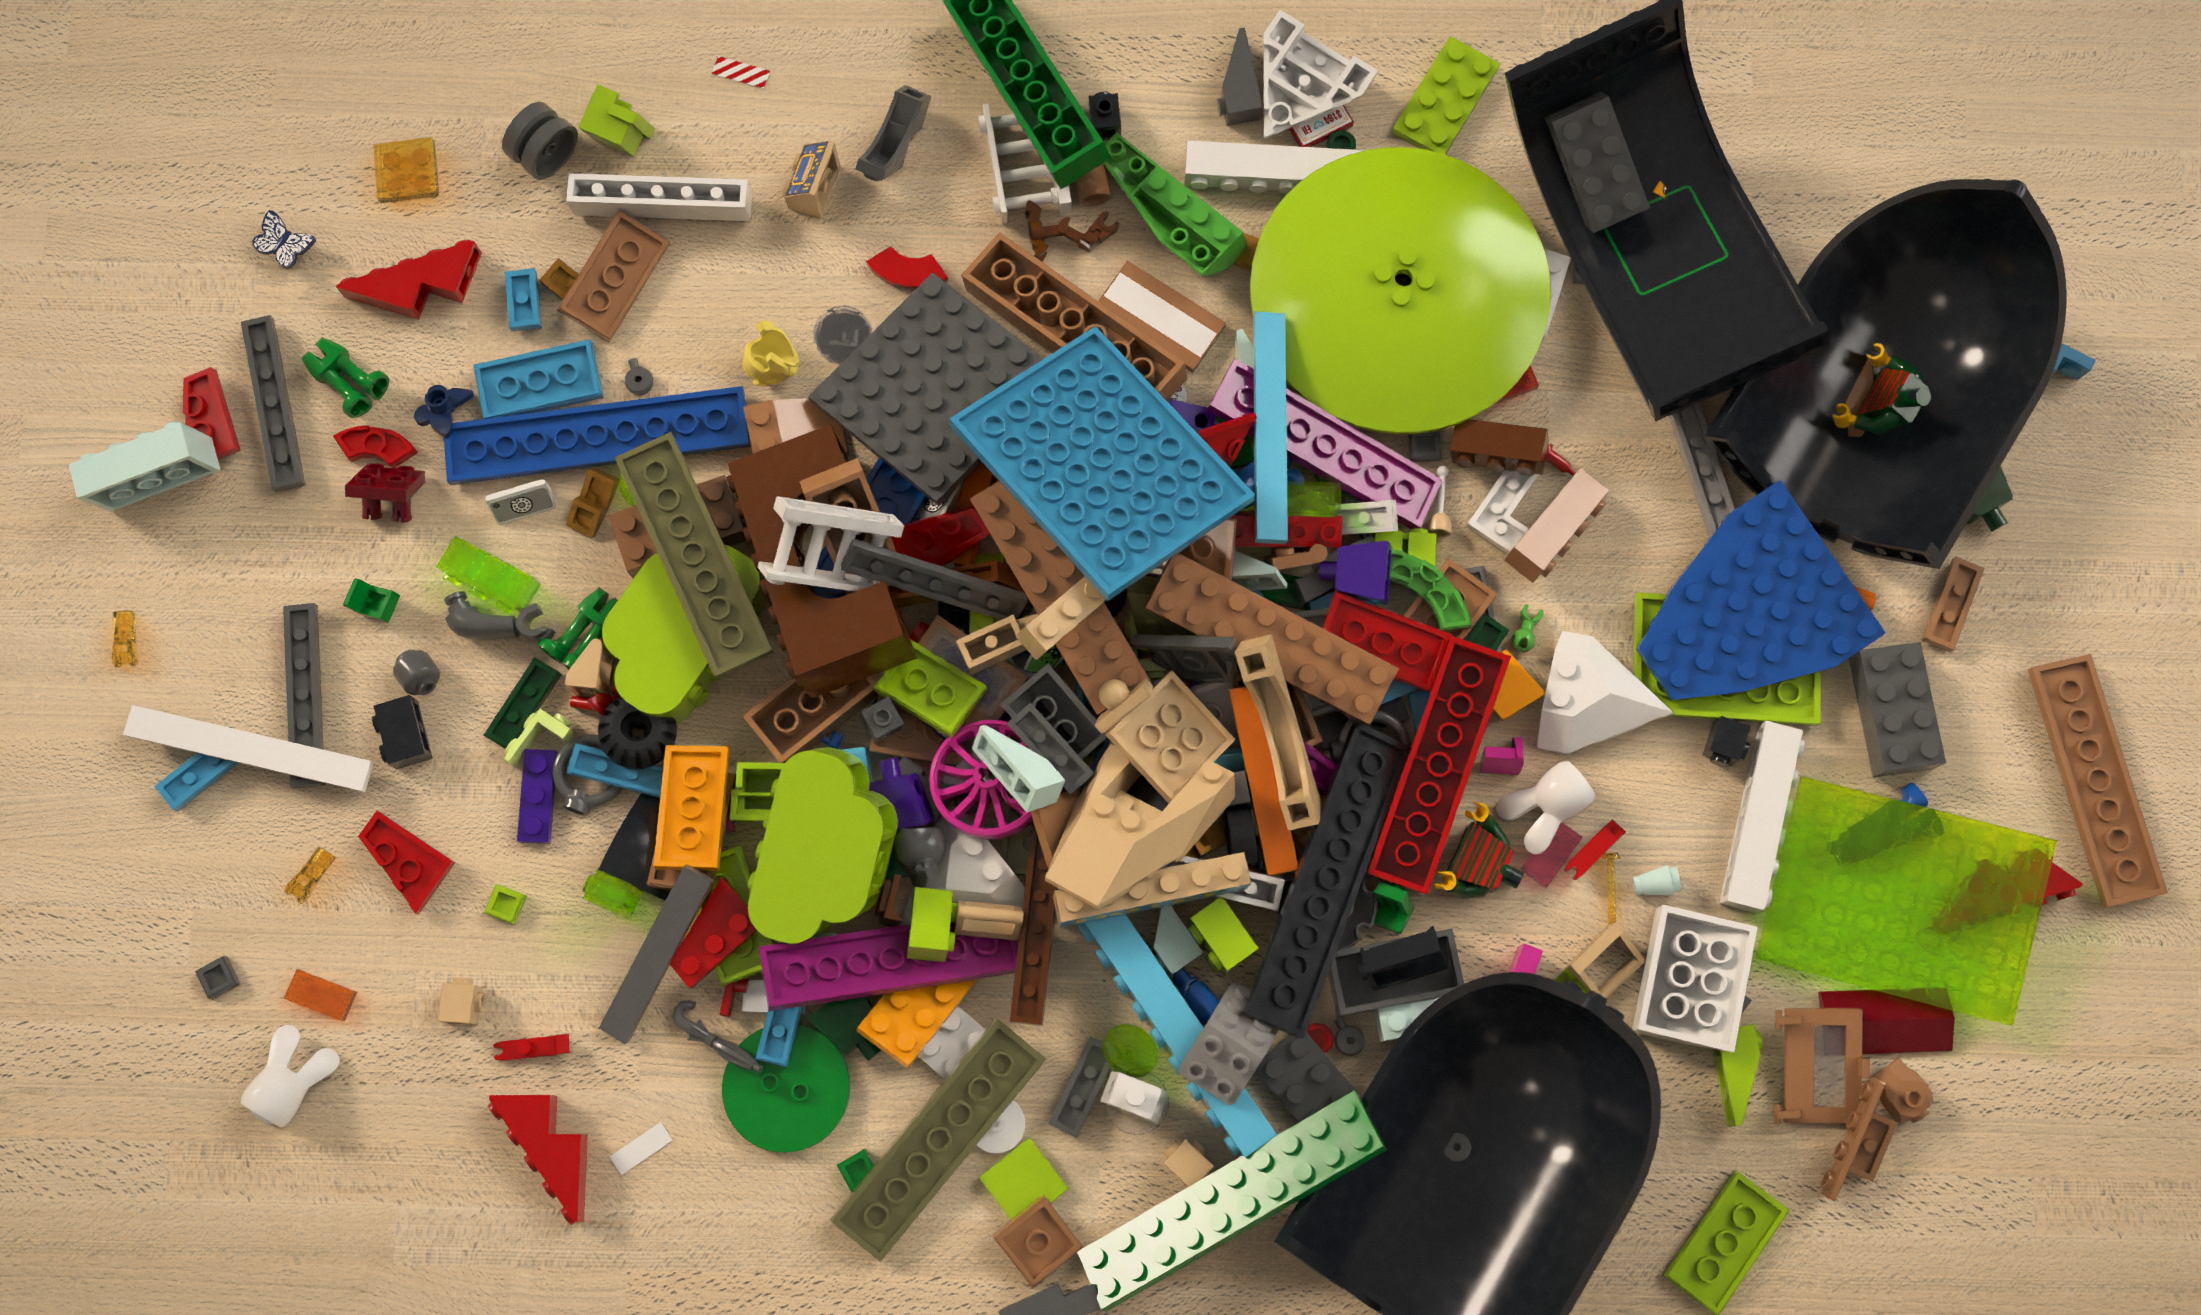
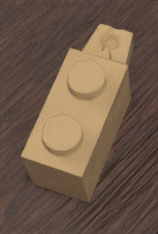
[956,614,1038,675]

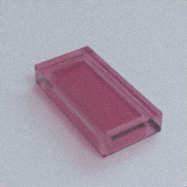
[1520,822,1583,888]

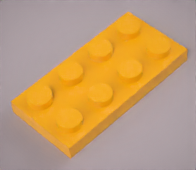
[653,745,730,871]
[857,979,979,1069]

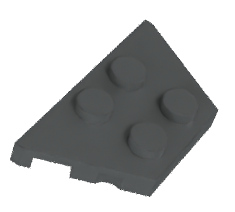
[1129,634,1237,684]

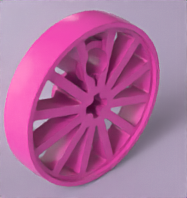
[929,720,1033,840]

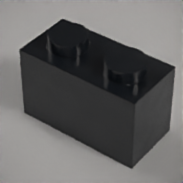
[372,695,433,769]

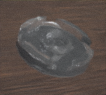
[813,305,872,365]

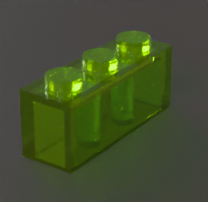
[436,536,541,615]

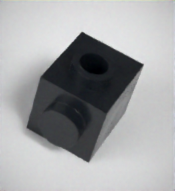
[1089,92,1121,140]
[1702,716,1751,767]

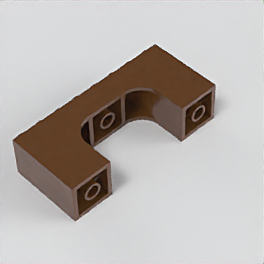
[726,424,917,699]

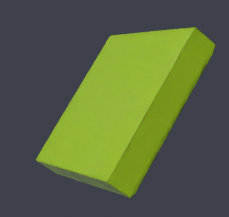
[979,1137,1069,1220]

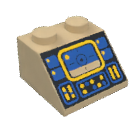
[783,141,841,219]

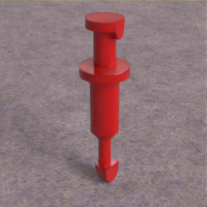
[1546,443,1577,476]

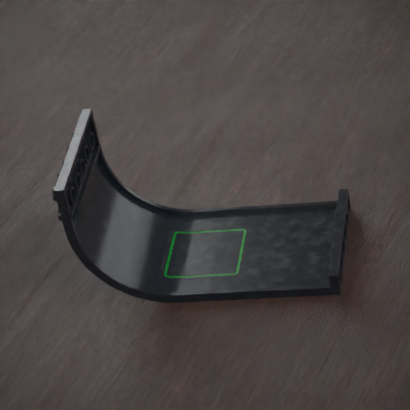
[1504,0,1829,422]

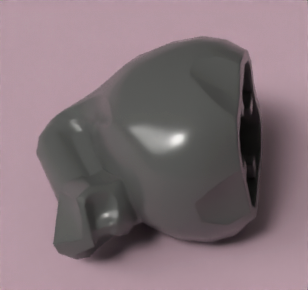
[893,826,945,888]

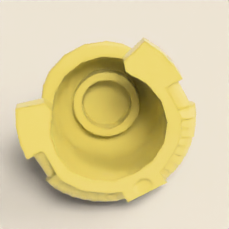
[742,320,800,387]

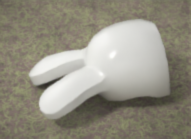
[1496,761,1596,854]
[241,1025,340,1128]

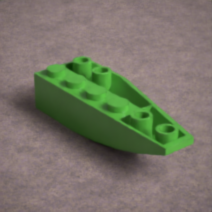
[1103,132,1248,277]

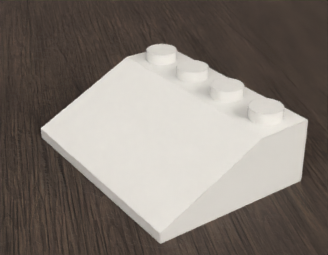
[1632,905,1758,1053]

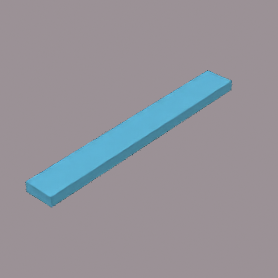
[1253,311,1288,544]

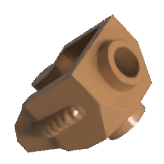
[1872,1058,1933,1124]

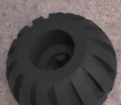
[598,696,677,769]

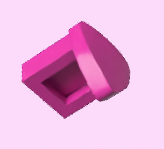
[1480,737,1524,775]

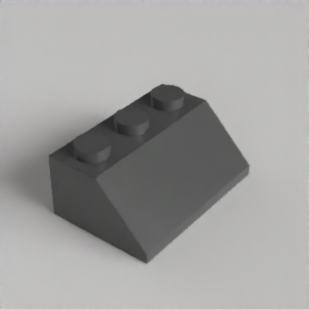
[1000,663,1108,760]

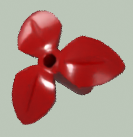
[570,686,620,715]

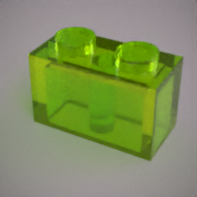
[1287,481,1341,517]
[583,869,643,920]

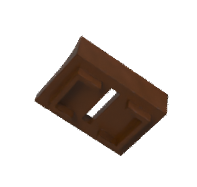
[874,874,903,927]

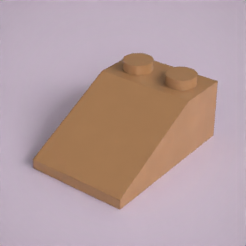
[743,398,849,454]

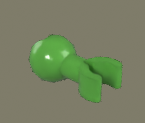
[1511,604,1544,652]

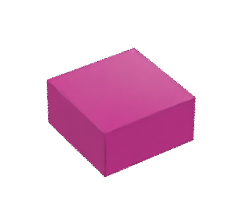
[1508,943,1543,974]

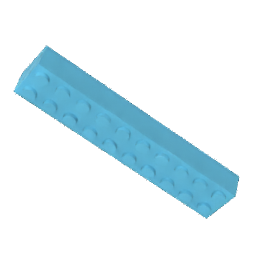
[1078,914,1277,1158]

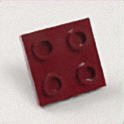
[345,463,425,523]

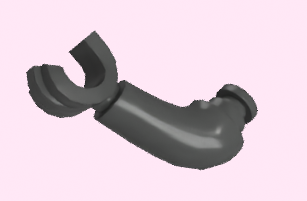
[444,591,556,644]

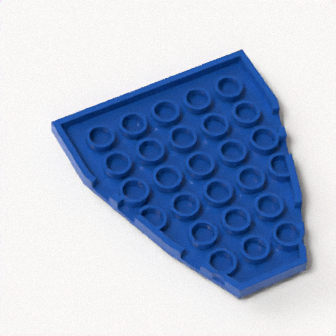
[1636,480,1886,701]

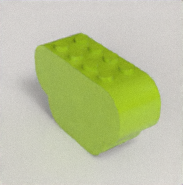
[602,545,768,724]
[748,747,898,944]

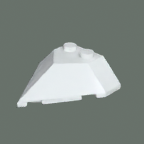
[1264,10,1378,139]
[1537,631,1673,755]
[900,808,1025,925]

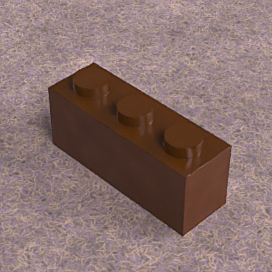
[1450,419,1549,476]

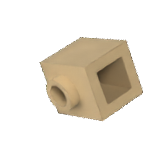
[438,977,485,1025]
[1163,1139,1214,1187]

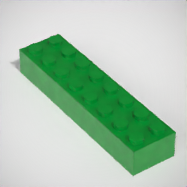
[942,0,1111,190]

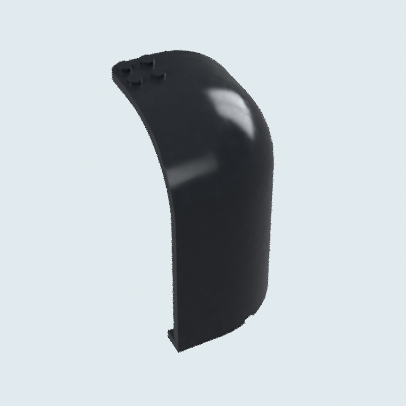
[1704,179,2067,569]
[1274,972,1661,1315]

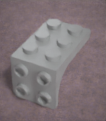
[1179,981,1278,1105]

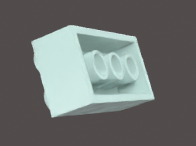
[69,422,221,512]

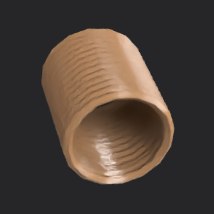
[1075,164,1111,207]

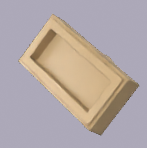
[1095,678,1153,734]

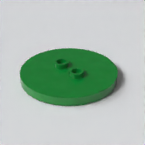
[722,1024,850,1153]

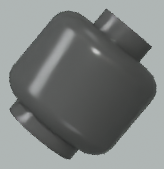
[393,650,440,695]

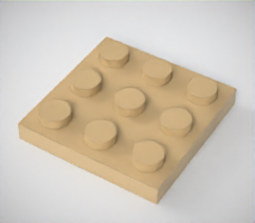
[1105,670,1236,803]

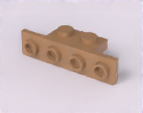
[1821,1076,1898,1201]

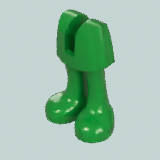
[301,337,389,418]
[537,587,618,670]

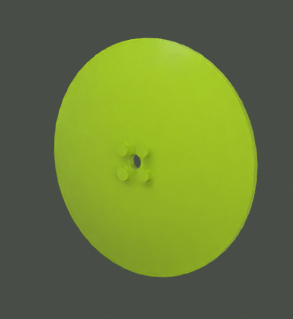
[1250,147,1551,434]

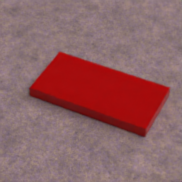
[1321,591,1452,693]

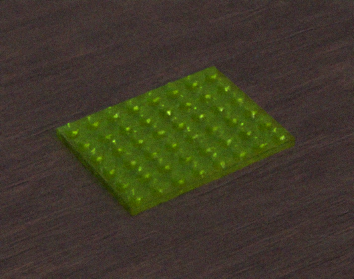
[1755,776,2057,1026]

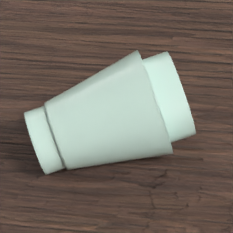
[1633,865,1681,895]

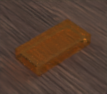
[284,969,357,1022]

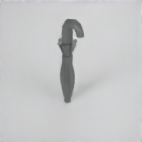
[672,1000,763,1073]

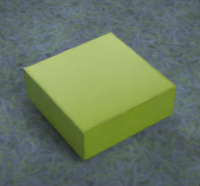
[484,884,527,925]

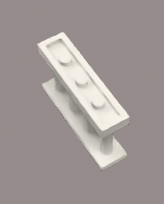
[978,104,1072,224]
[758,496,904,592]

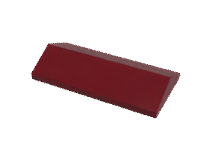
[1818,987,1955,1056]

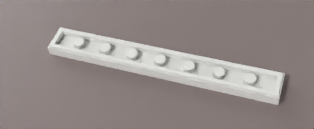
[123,705,374,793]

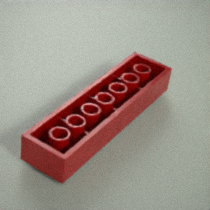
[1367,636,1511,895]

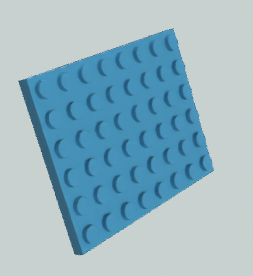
[949,326,1255,601]

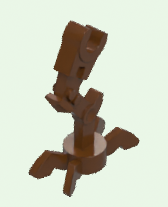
[1025,200,1120,262]

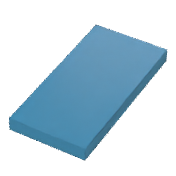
[473,339,604,419]

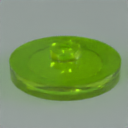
[1102,1024,1158,1078]

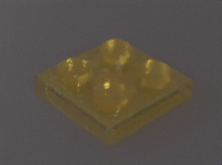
[373,137,439,203]

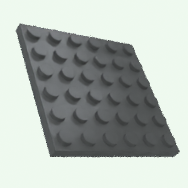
[808,272,1044,506]

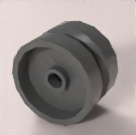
[502,101,578,180]

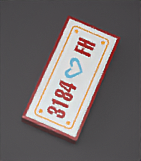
[1289,105,1354,147]

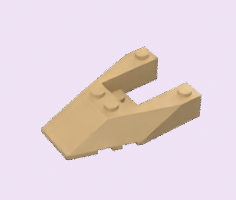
[1045,742,1235,910]

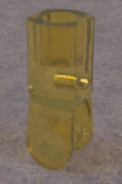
[112,610,138,668]
[284,846,336,904]

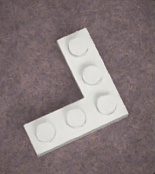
[1466,470,1558,577]

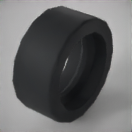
[1224,807,1257,867]

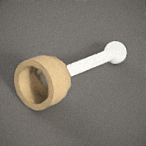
[1427,466,1451,538]

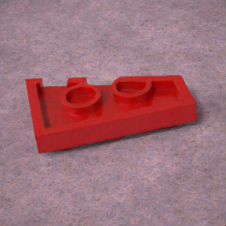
[182,367,241,460]
[890,506,990,566]
[358,810,456,915]
[669,877,757,989]

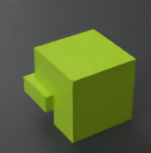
[578,84,655,157]
[730,762,785,822]

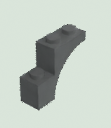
[855,85,932,181]

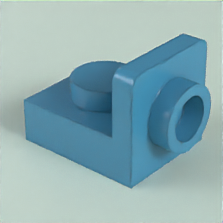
[2052,344,2096,379]

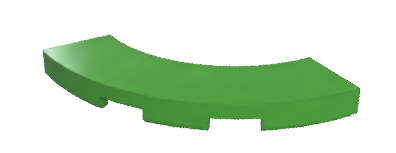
[1390,549,1472,632]

